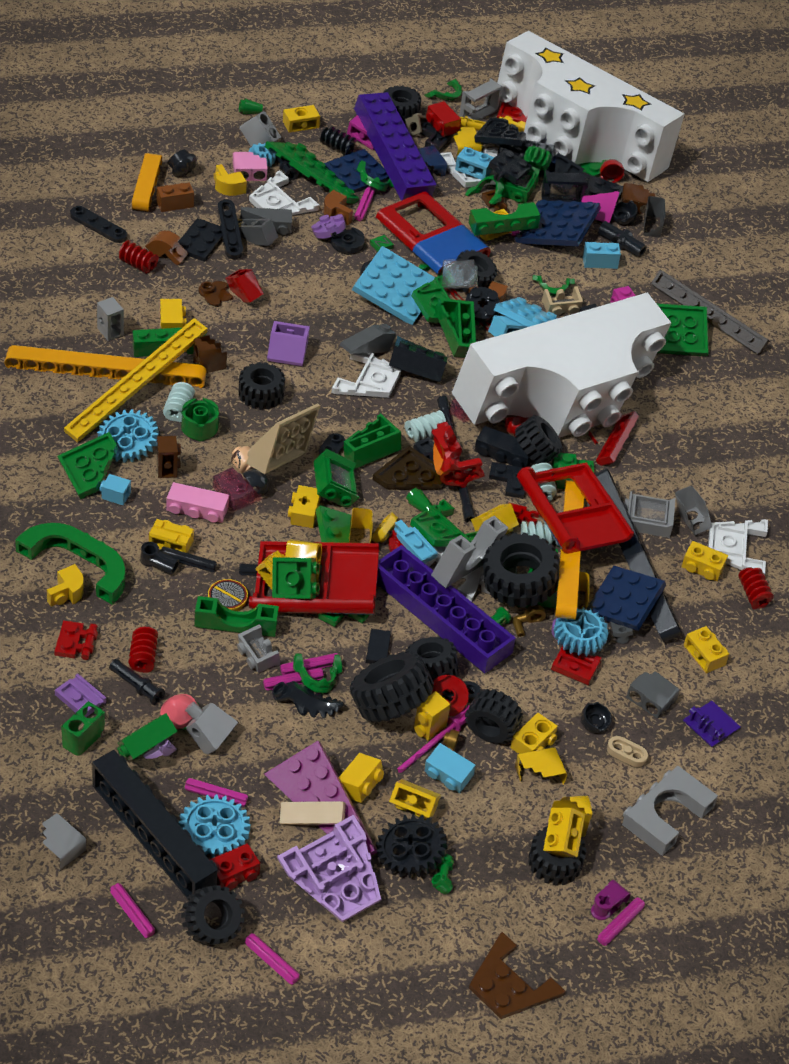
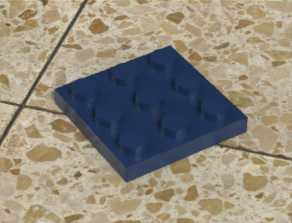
[324,149,389,193]
[587,566,666,631]

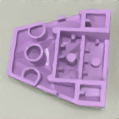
[277,815,381,922]

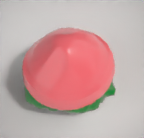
[160,694,199,730]

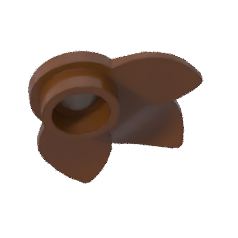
[198,281,233,306]

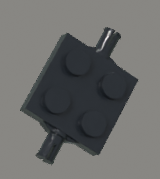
[488,148,532,184]

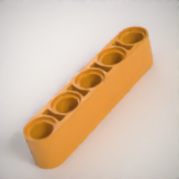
[132,153,162,212]

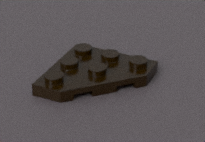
[372,446,446,489]

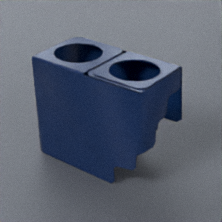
[418,145,448,177]

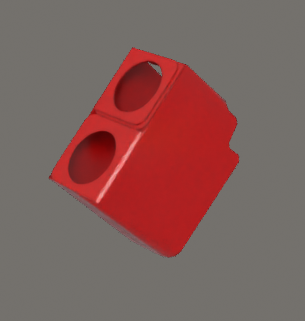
[225,269,264,303]

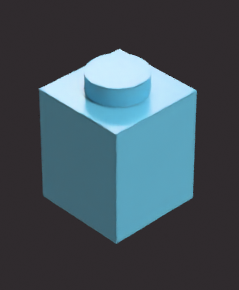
[100,474,131,505]

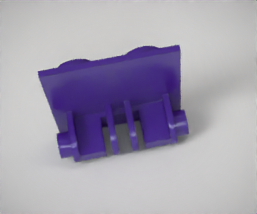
[683,701,741,747]

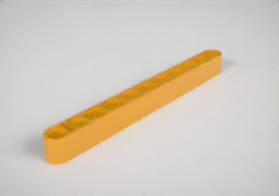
[4,345,207,388]
[555,480,584,620]

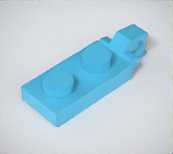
[394,520,438,563]

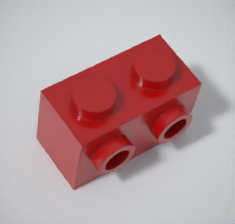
[426,101,461,137]
[210,843,260,890]

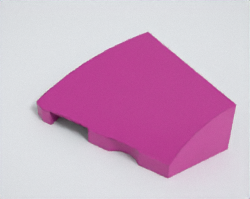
[581,191,619,223]

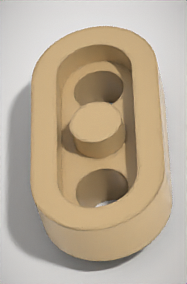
[607,736,648,767]

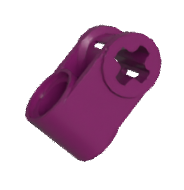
[591,879,631,920]

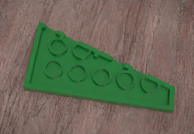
[264,141,359,204]

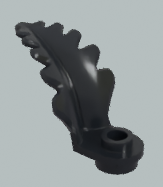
[272,681,344,718]

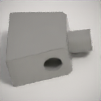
[185,702,238,755]

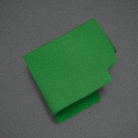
[61,701,105,756]

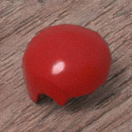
[600,159,624,183]
[505,416,529,437]

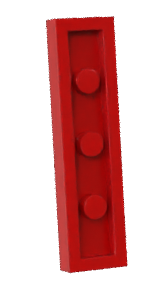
[596,411,639,466]

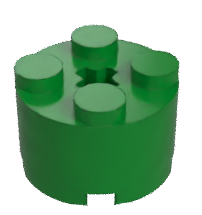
[181,398,219,442]

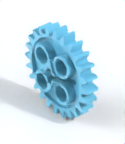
[97,409,159,463]
[179,794,251,859]

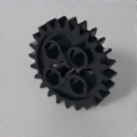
[376,814,448,878]

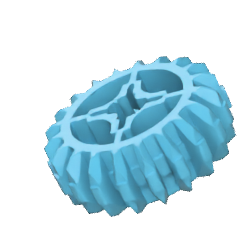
[554,607,609,656]

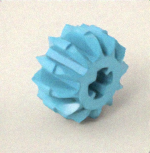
[249,143,276,167]

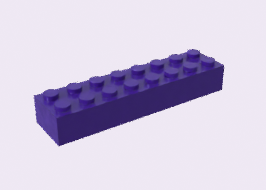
[354,92,436,201]
[377,545,516,673]

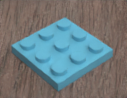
[494,297,558,327]

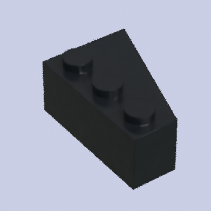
[389,336,448,382]

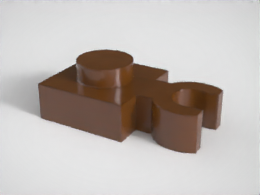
[481,190,507,212]

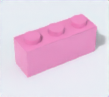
[166,482,229,523]

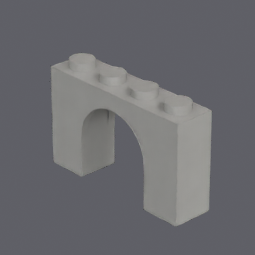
[431,516,508,588]
[622,766,718,856]

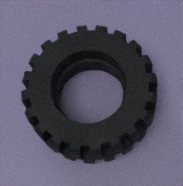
[483,532,559,608]
[350,652,434,722]

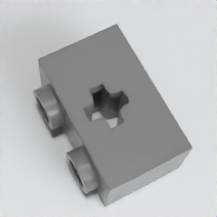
[97,297,124,341]

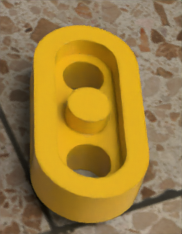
[371,512,398,543]

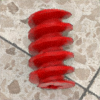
[119,240,159,274]
[738,567,774,609]
[128,626,158,673]

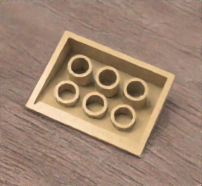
[246,403,320,474]

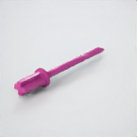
[397,705,469,773]

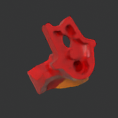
[431,422,485,488]

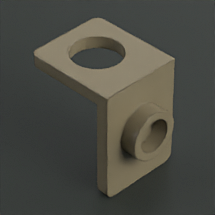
[405,113,427,136]

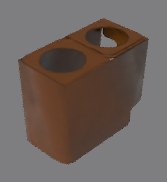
[621,183,655,215]
[193,335,227,373]

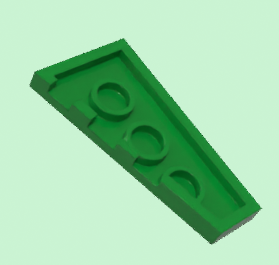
[315,506,351,543]

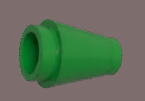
[239,98,263,114]
[406,488,433,512]

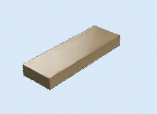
[280,802,346,825]

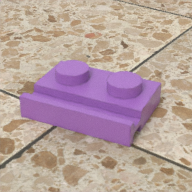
[55,674,106,717]

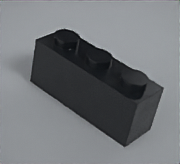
[474,426,532,468]

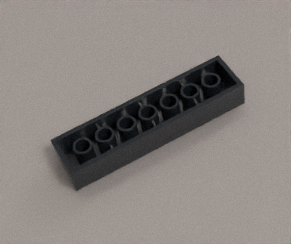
[92,750,218,898]

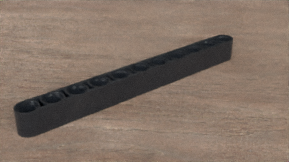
[595,468,682,643]

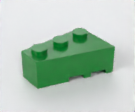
[434,298,476,358]
[344,413,401,469]

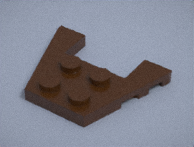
[469,932,566,1019]

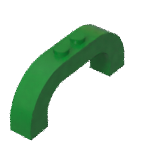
[15,523,125,605]

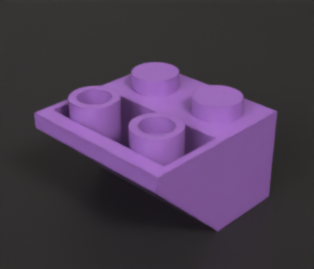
[267,321,310,366]

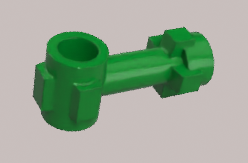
[431,854,454,894]

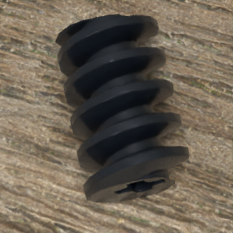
[320,126,356,155]

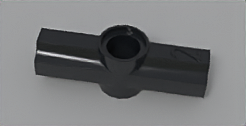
[598,221,647,257]

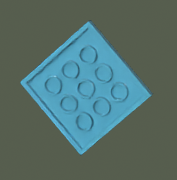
[352,246,435,325]

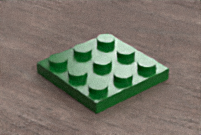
[656,303,708,357]

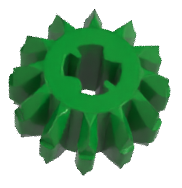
[524,146,552,171]

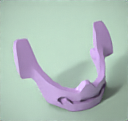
[143,739,177,759]

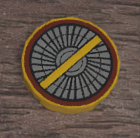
[208,579,248,611]

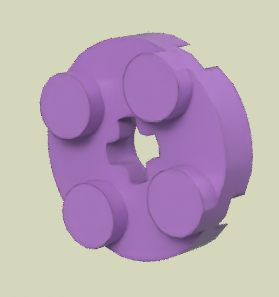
[311,214,346,239]

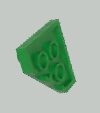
[57,432,118,499]

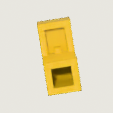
[214,164,247,196]
[47,564,84,607]

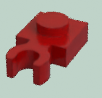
[508,502,539,525]

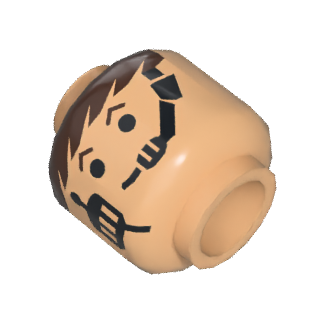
[231,446,253,473]

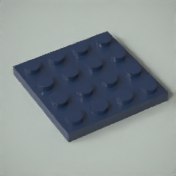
[515,200,601,246]

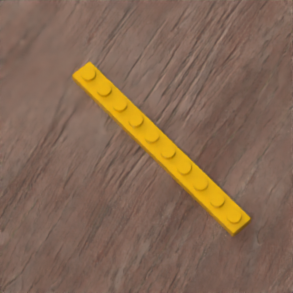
[64,318,208,443]

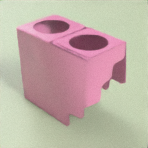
[233,152,267,181]

